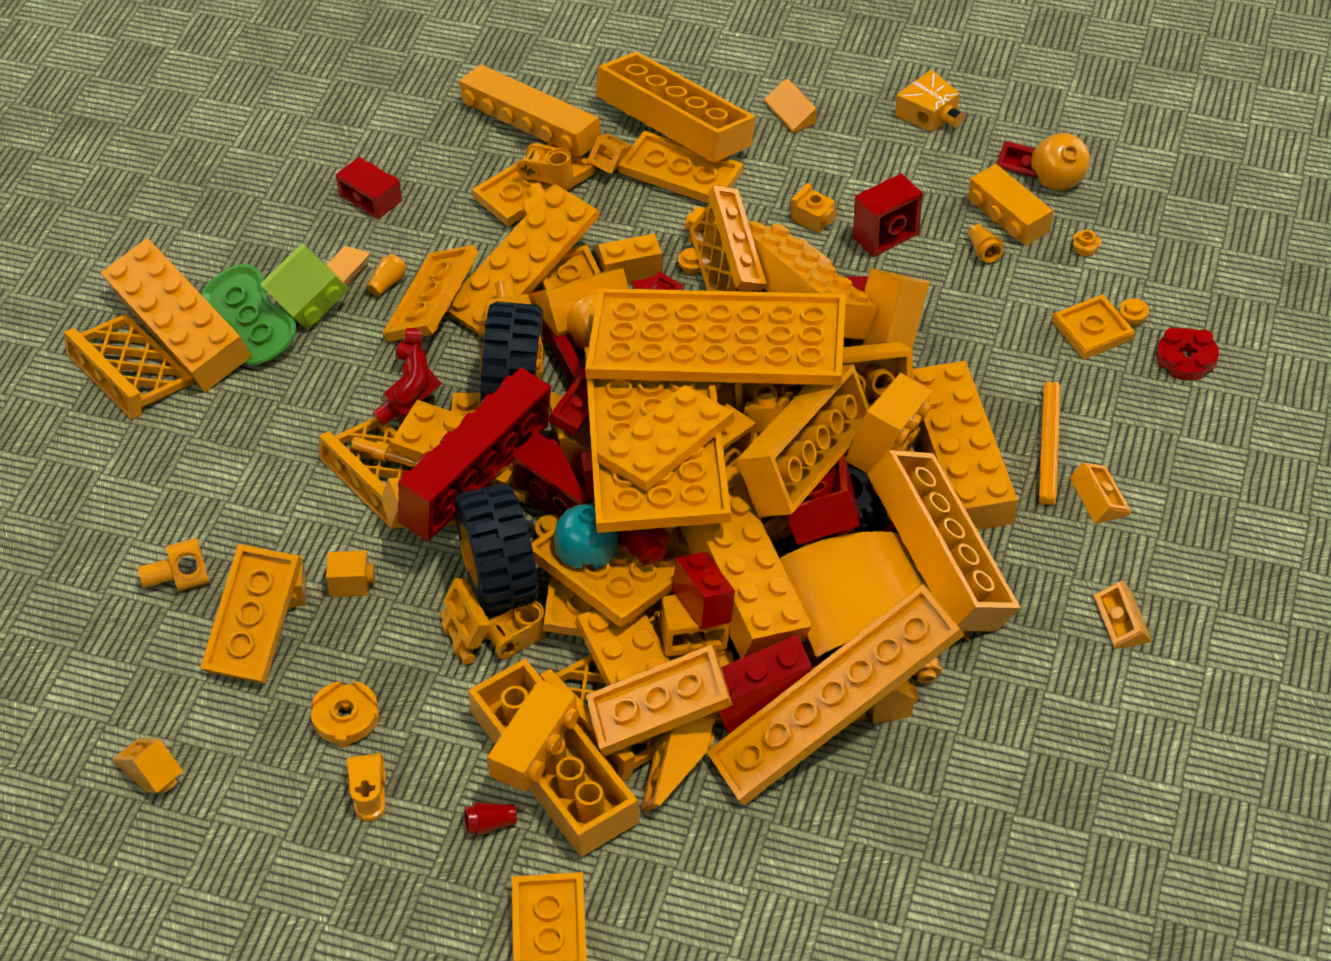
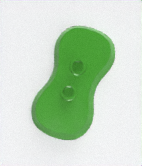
[201,264,296,365]

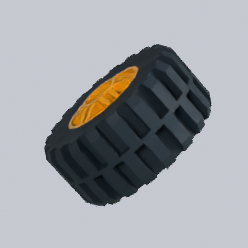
[480,301,544,403]
[454,484,539,615]

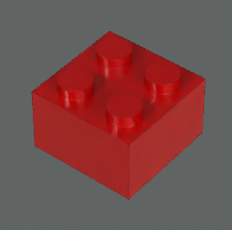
[853,173,923,258]

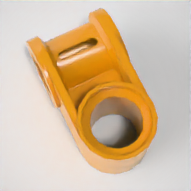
[516,143,573,186]
[485,601,547,659]
[347,753,386,821]

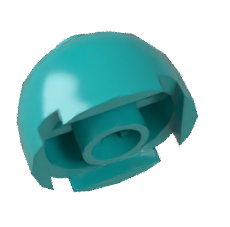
[553,504,619,569]

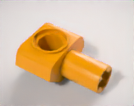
[137,537,210,592]

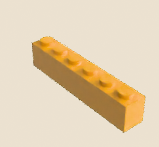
[459,64,602,157]

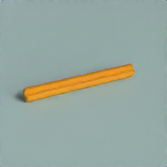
[1039,381,1060,506]

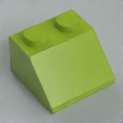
[260,243,350,330]

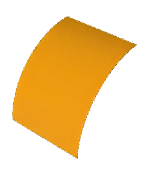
[779,531,971,657]

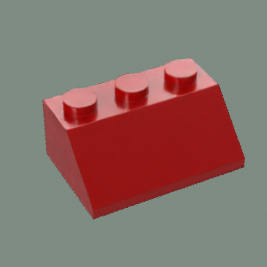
[717,635,813,735]

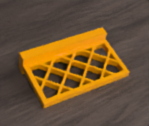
[689,186,767,292]
[64,314,193,420]
[319,418,407,530]
[540,654,658,782]

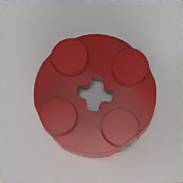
[1156,327,1219,381]

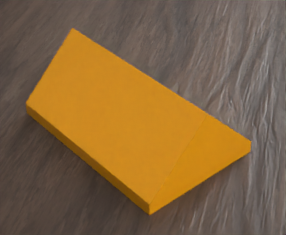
[528,268,629,337]
[850,268,930,349]

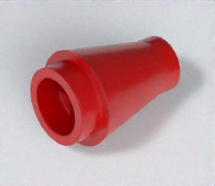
[464,802,517,837]

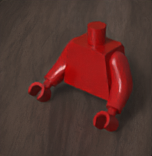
[372,328,442,427]

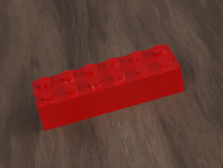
[397,367,551,542]

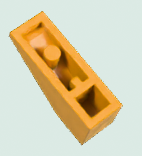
[641,716,714,812]

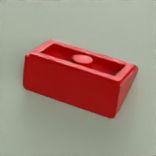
[997,140,1039,179]

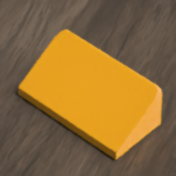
[764,78,817,133]
[327,246,370,285]
[1070,462,1131,523]
[1093,580,1152,649]

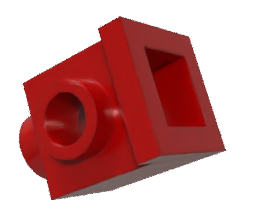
[618,528,669,566]

